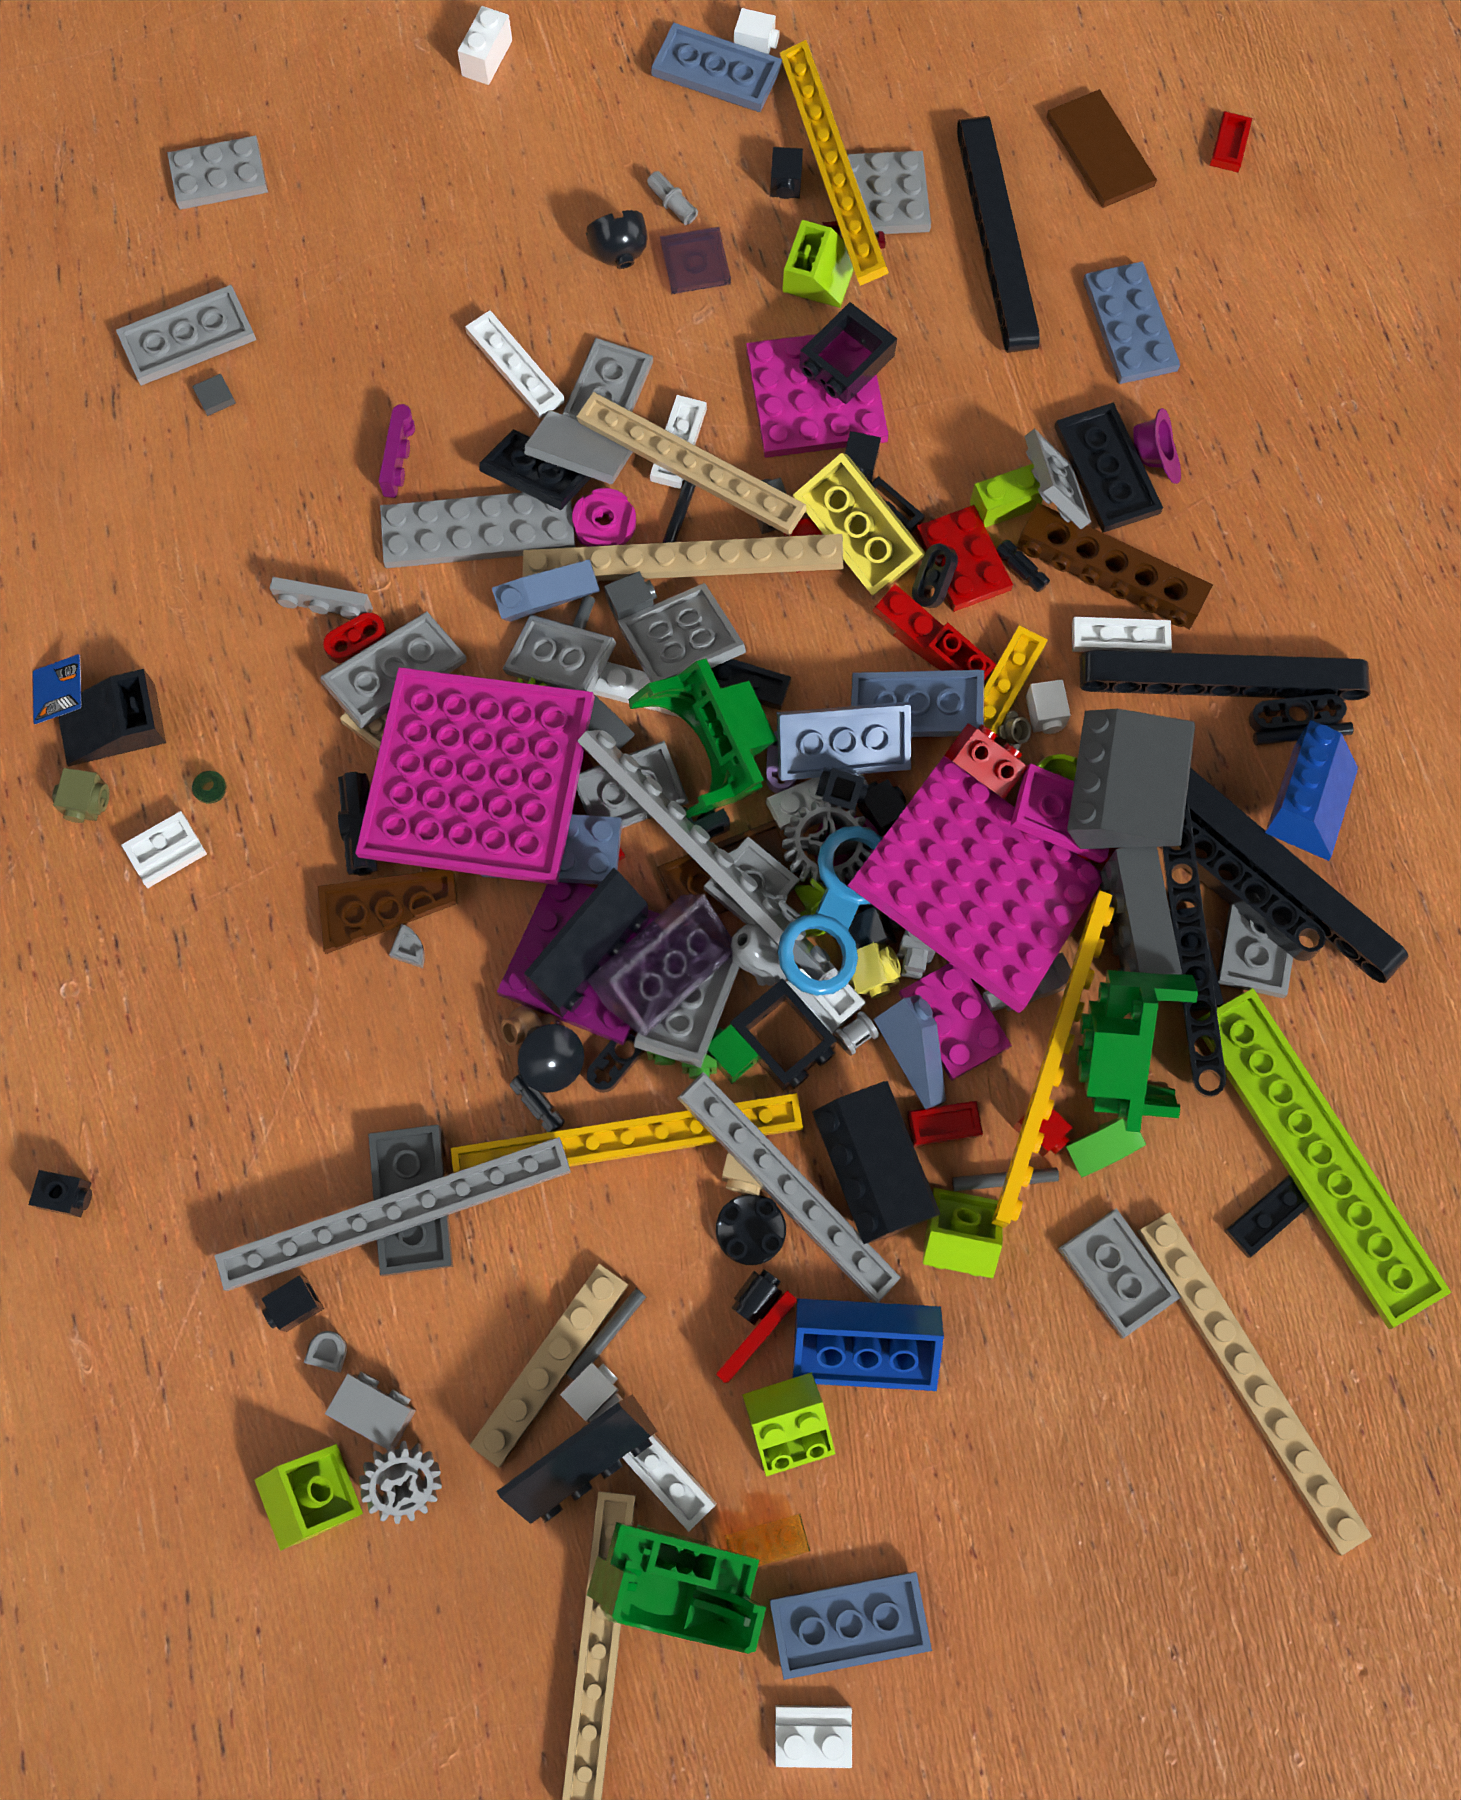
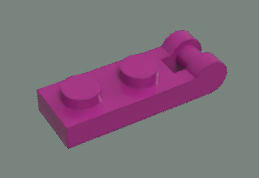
[379,404,415,498]

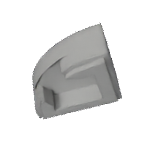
[389,924,425,968]

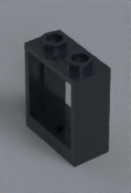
[799,302,897,404]
[730,978,837,1091]

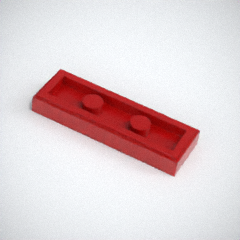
[716,1290,797,1384]

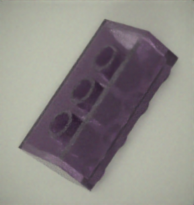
[587,894,732,1036]

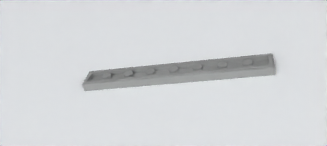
[677,1072,901,1303]

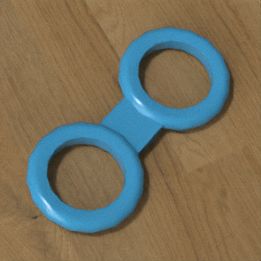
[777,826,882,996]

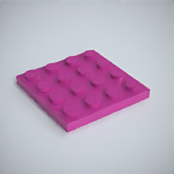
[746,331,888,458]

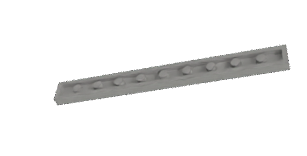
[578,730,835,981]
[214,1137,571,1291]

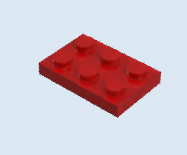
[915,505,1013,612]

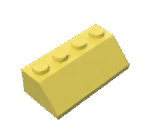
[793,453,925,596]

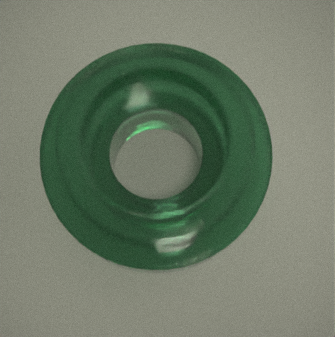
[192,771,227,804]

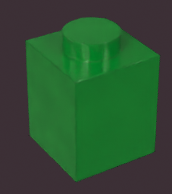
[706,1024,758,1084]

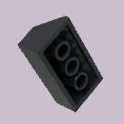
[524,868,649,1017]
[812,1081,941,1245]
[496,1394,658,1524]

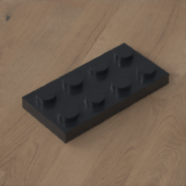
[1054,402,1163,533]

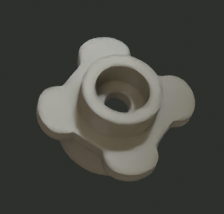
[998,711,1031,750]

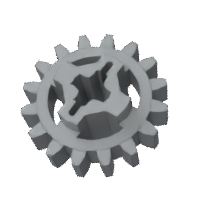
[359,1441,442,1524]

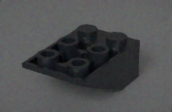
[58,669,166,767]

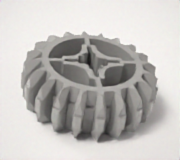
[782,801,872,888]

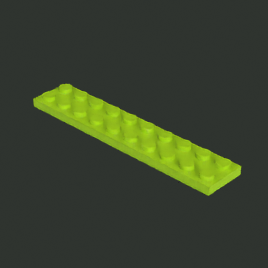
[1197,988,1452,1329]

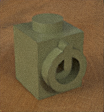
[52,768,109,823]

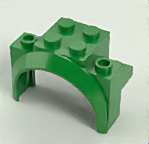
[628,658,778,819]
[1076,970,1198,1132]
[587,1522,767,1654]

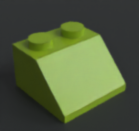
[923,1188,1003,1278]
[254,1444,363,1551]

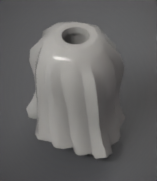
[731,924,787,986]

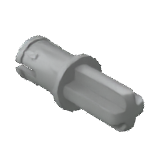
[647,171,698,225]

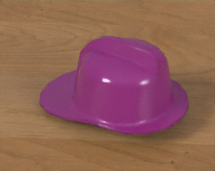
[1133,408,1181,484]

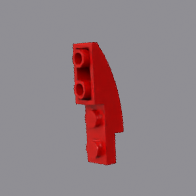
[872,584,997,680]

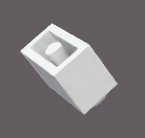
[458,6,512,85]

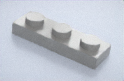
[270,577,373,620]

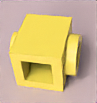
[849,942,901,999]

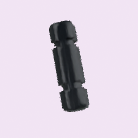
[996,540,1050,592]
[510,1074,565,1132]

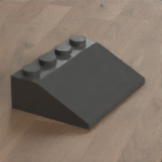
[1067,709,1195,849]

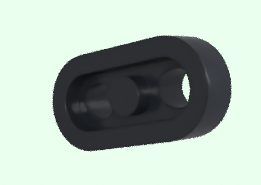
[912,544,958,608]

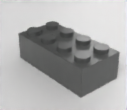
[1100,847,1182,974]

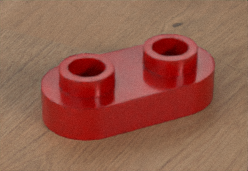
[323,612,386,663]

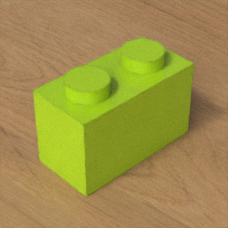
[970,464,1043,527]

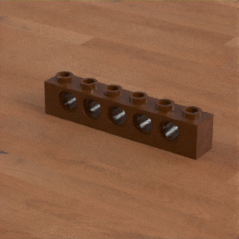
[1017,503,1213,630]

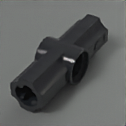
[338,772,378,876]

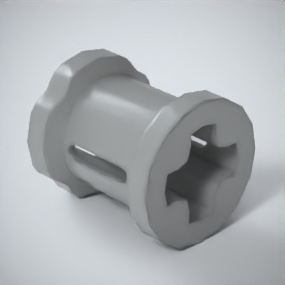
[833,1011,879,1056]

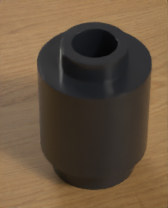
[732,1269,782,1325]

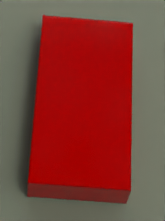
[1209,111,1253,173]
[907,1101,983,1147]

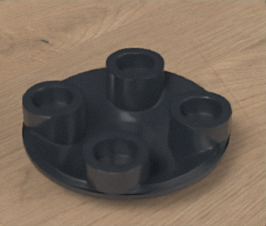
[517,1024,584,1093]
[716,1194,786,1265]

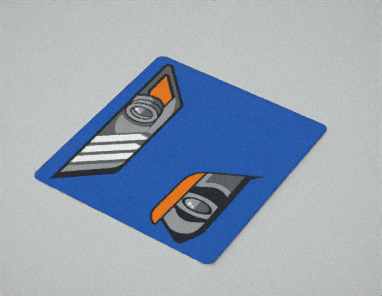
[33,654,81,724]

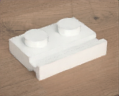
[121,811,207,888]
[786,961,867,1034]
[775,1705,852,1768]

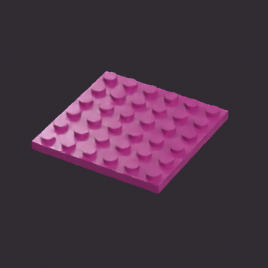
[355,667,595,885]
[848,756,1102,1013]

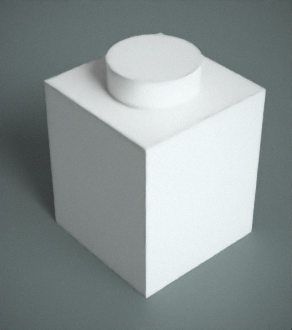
[734,8,779,54]
[1025,679,1071,734]
[560,1363,619,1422]

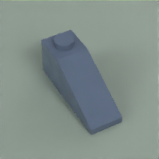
[492,560,600,622]
[873,995,946,1109]

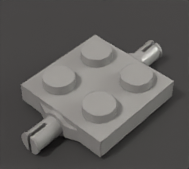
[704,837,800,925]

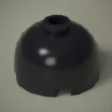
[586,210,648,269]

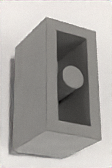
[325,1371,416,1449]

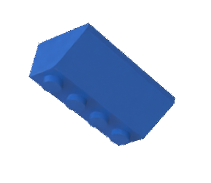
[1265,720,1358,861]
[793,1298,944,1391]

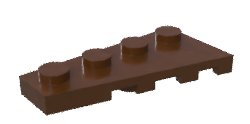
[318,869,458,954]

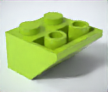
[783,220,854,308]
[742,1372,836,1477]

